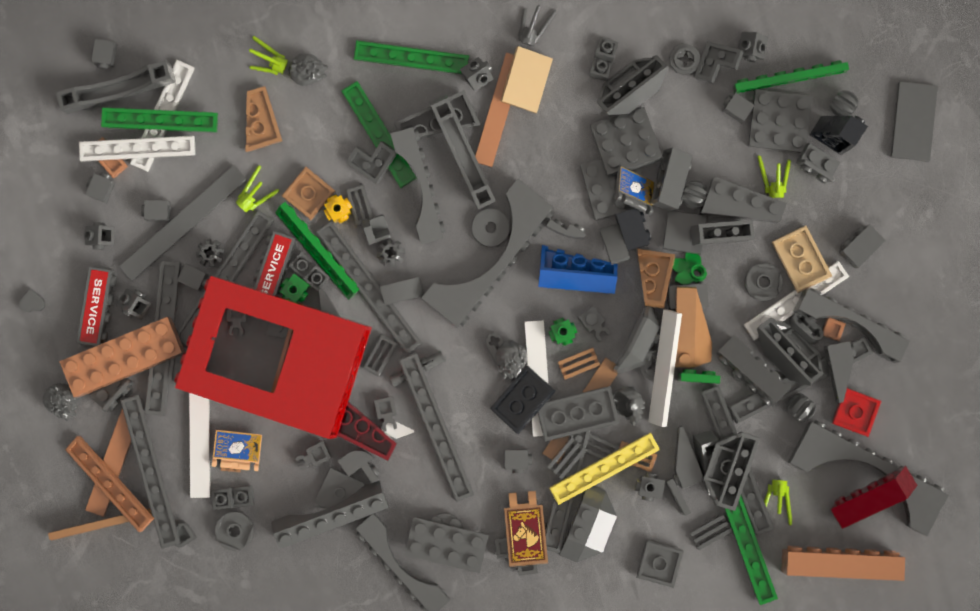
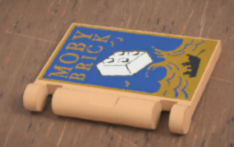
[212,430,262,471]

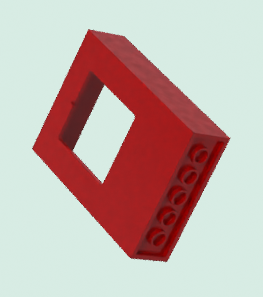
[174,276,372,439]

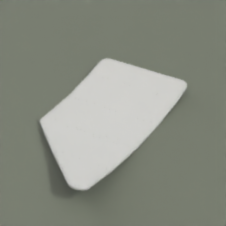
[381,421,414,439]

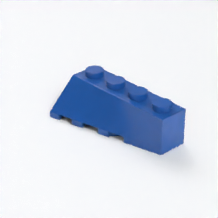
[538,245,618,294]

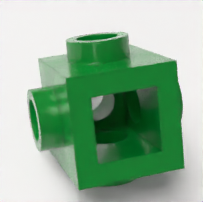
[280,274,311,303]
[548,318,577,347]

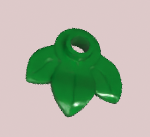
[673,253,707,285]

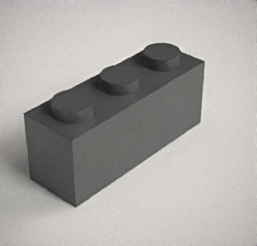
[650,148,692,211]
[691,220,755,246]

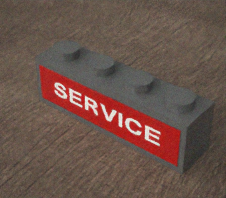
[253,231,297,296]
[76,267,117,346]

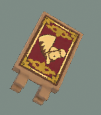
[504,491,548,567]

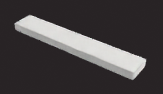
[130,59,195,172]
[79,136,196,162]
[743,261,849,341]
[648,310,682,427]
[525,320,550,437]
[189,393,210,498]

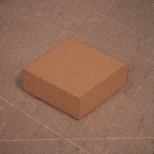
[822,318,846,342]

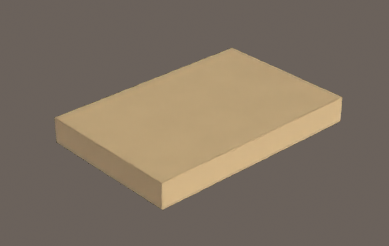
[500,46,553,113]
[772,226,832,294]

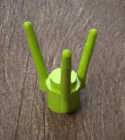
[249,36,288,75]
[757,155,791,198]
[236,165,279,213]
[764,480,792,526]

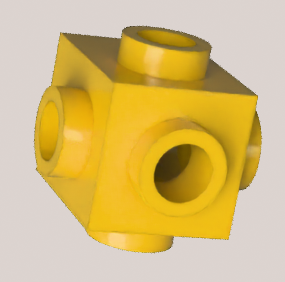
[324,195,352,224]

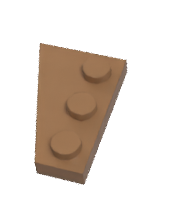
[245,86,283,153]

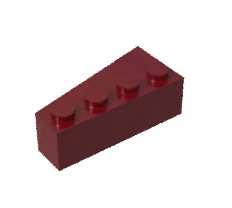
[337,401,397,461]
[830,466,918,529]

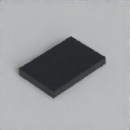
[490,365,556,434]

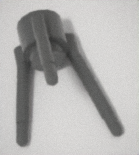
[518,5,557,46]

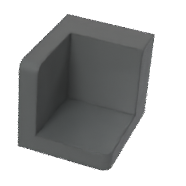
[362,214,391,245]

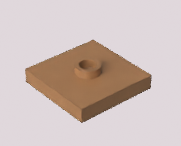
[281,167,335,220]

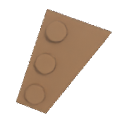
[637,249,675,309]

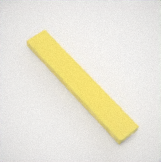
[549,433,660,505]

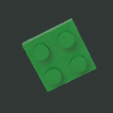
[677,369,720,384]

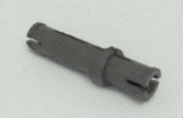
[389,350,446,387]

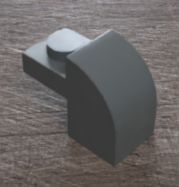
[338,450,380,483]

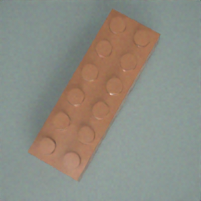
[59,317,185,397]
[781,546,905,581]

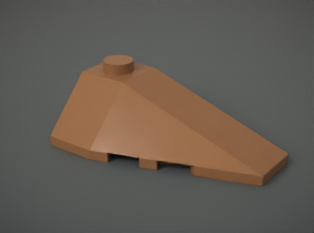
[675,287,712,368]

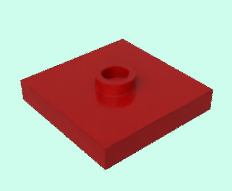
[831,388,882,437]

